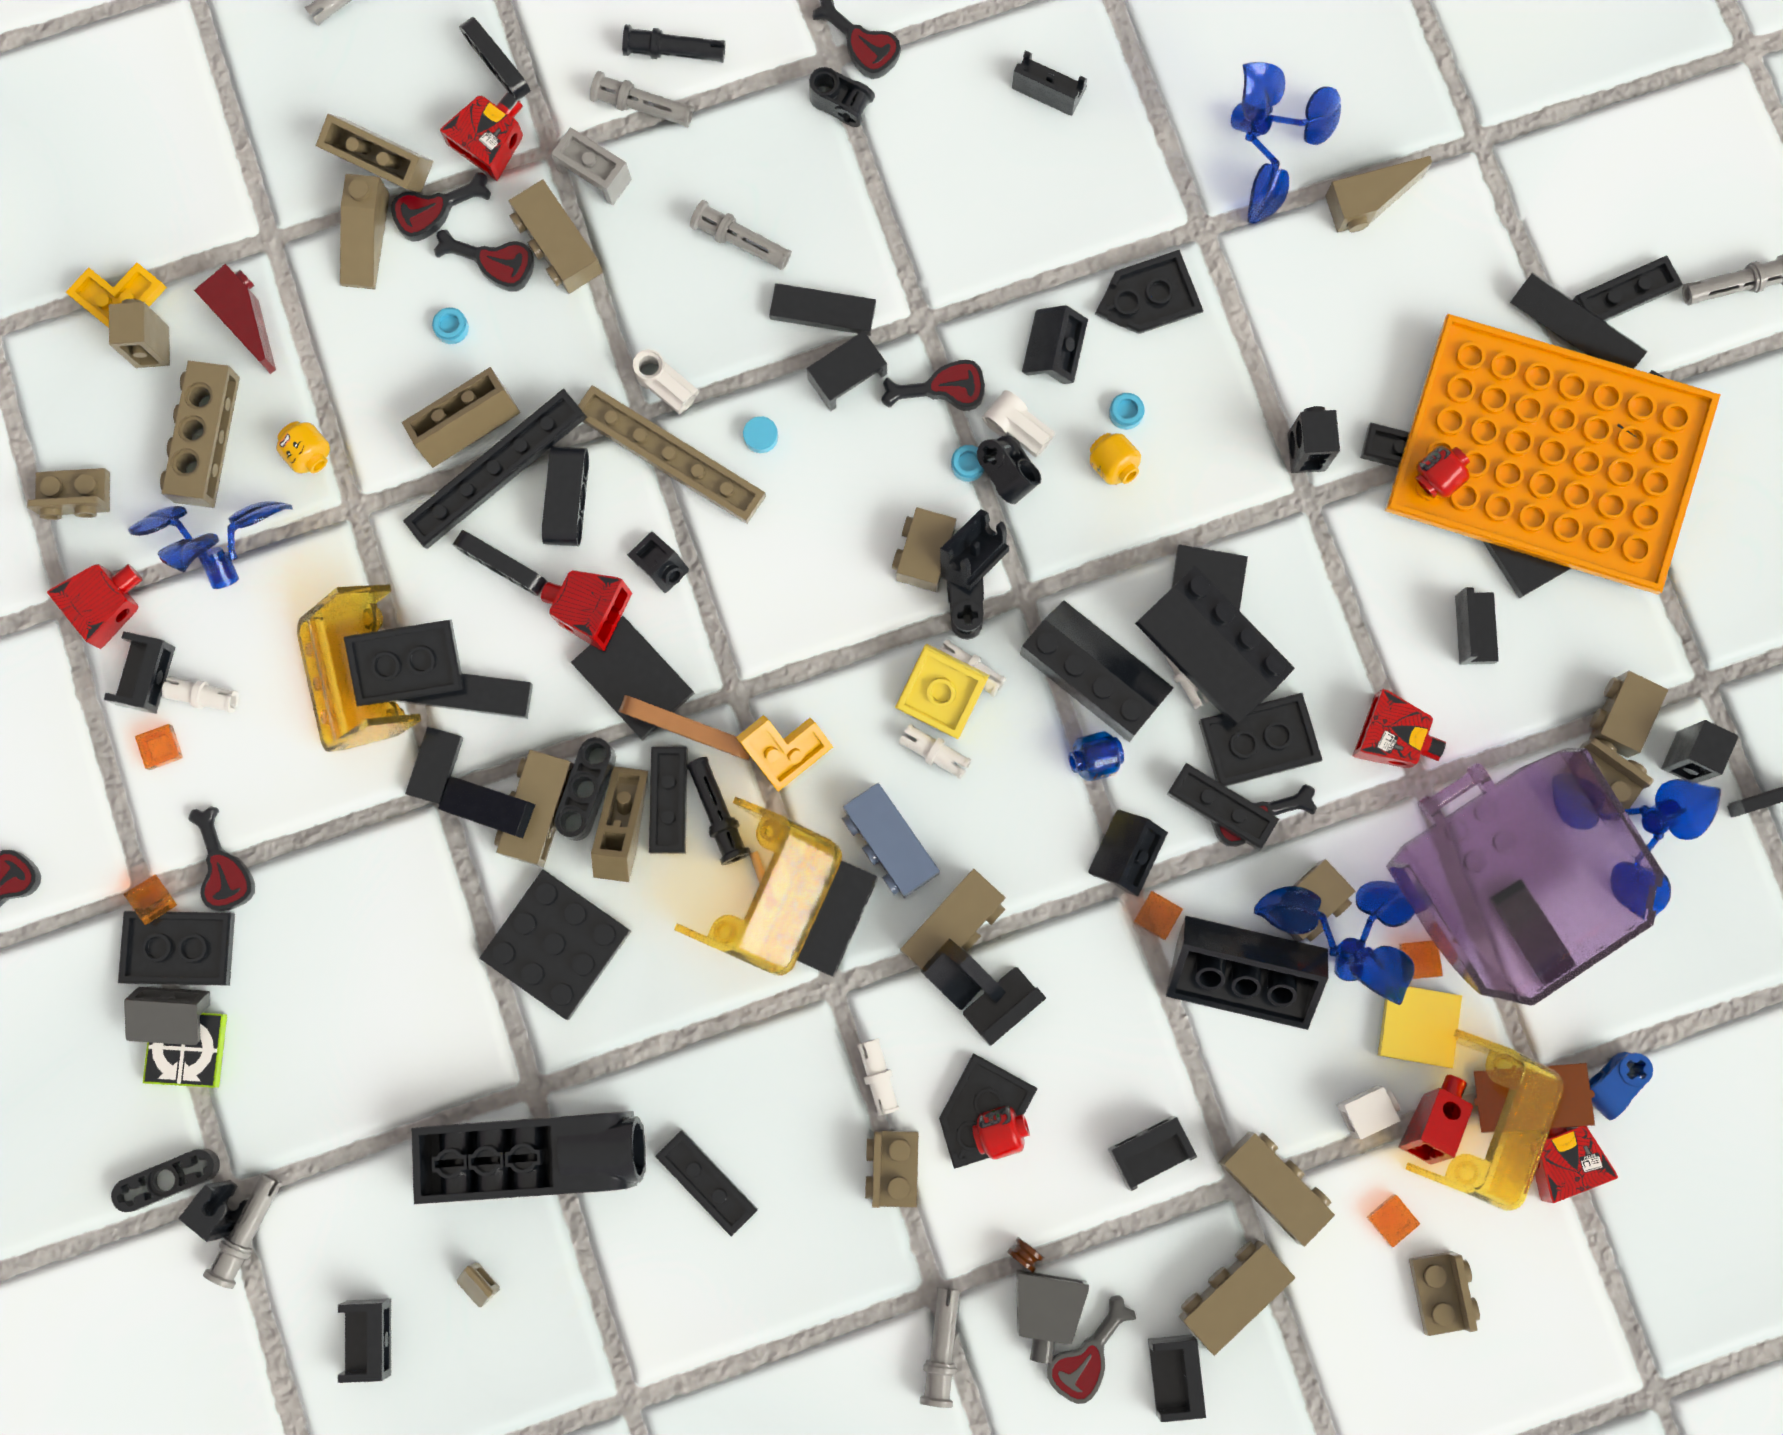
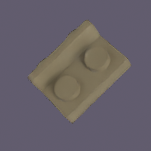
[27,468,110,520]
[1559,738,1654,819]
[865,1130,919,1208]
[1409,1251,1480,1336]

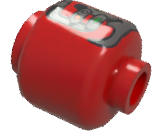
[1415,445,1470,498]
[972,1106,1030,1160]

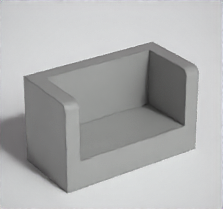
[551,127,632,205]

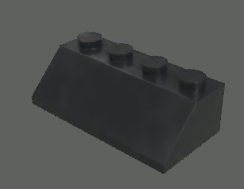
[1135,566,1295,726]
[1020,600,1174,742]
[1166,915,1329,1030]

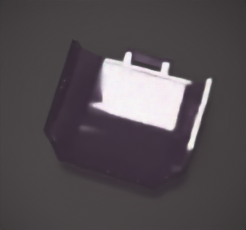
[1386,748,1664,1006]

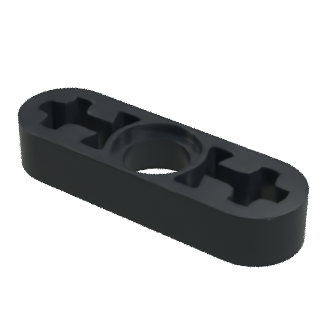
[459,17,531,100]
[452,530,548,596]
[111,1149,220,1212]

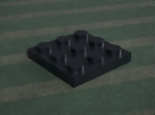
[479,869,632,1020]

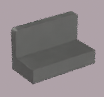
[124,987,210,1045]

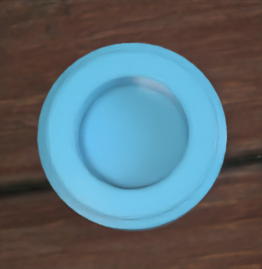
[432,308,469,344]
[1109,393,1145,430]
[743,417,778,453]
[951,445,985,482]

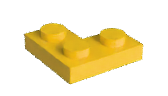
[65,262,167,328]
[736,715,833,792]

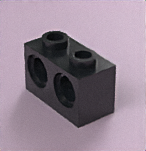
[1287,406,1340,473]

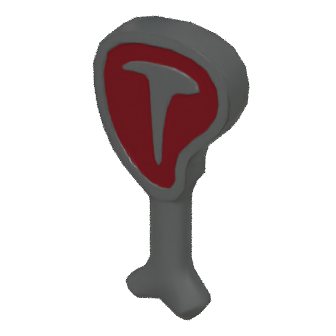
[1047,1295,1136,1404]

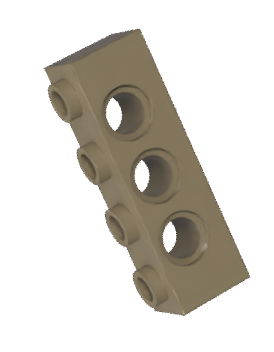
[160,361,240,508]

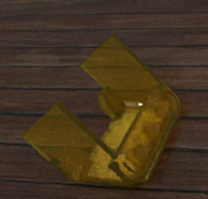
[297,584,421,752]
[674,796,842,976]
[1405,1029,1564,1211]

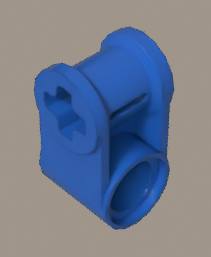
[1589,1052,1653,1121]

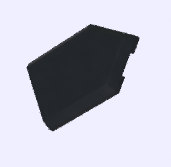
[1095,250,1204,334]
[939,1053,1038,1169]

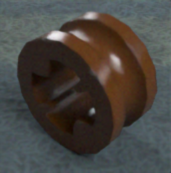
[1007,1237,1044,1273]

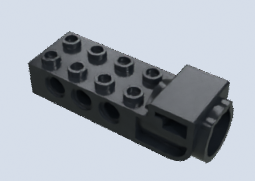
[411,1111,646,1204]

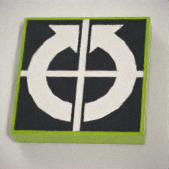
[143,1013,227,1088]

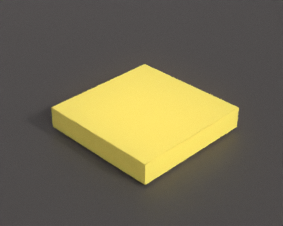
[895,643,990,739]
[1377,983,1462,1068]

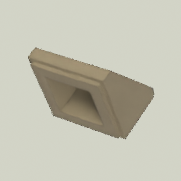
[457,1262,500,1307]

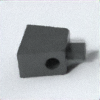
[1016,1270,1089,1364]

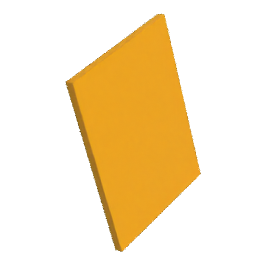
[1385,314,1721,595]

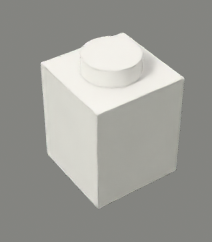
[1336,1086,1400,1140]

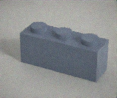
[841,782,940,898]

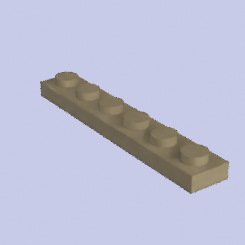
[578,385,766,524]

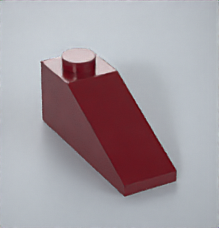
[194,264,276,374]

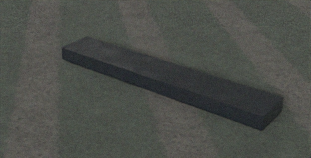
[403,388,587,549]

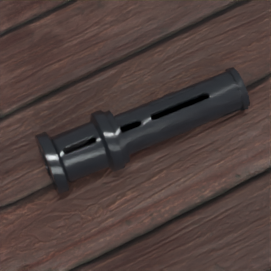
[622,24,726,63]
[687,757,751,865]

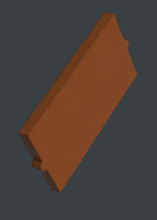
[1474,1063,1595,1133]

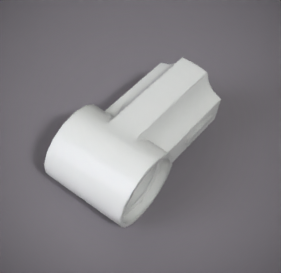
[633,349,699,415]
[982,390,1055,458]

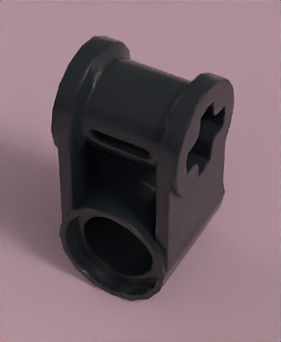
[809,67,875,127]
[977,435,1042,504]
[947,578,984,640]

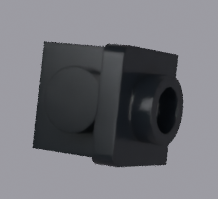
[627,531,689,593]

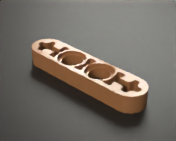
[618,695,750,761]

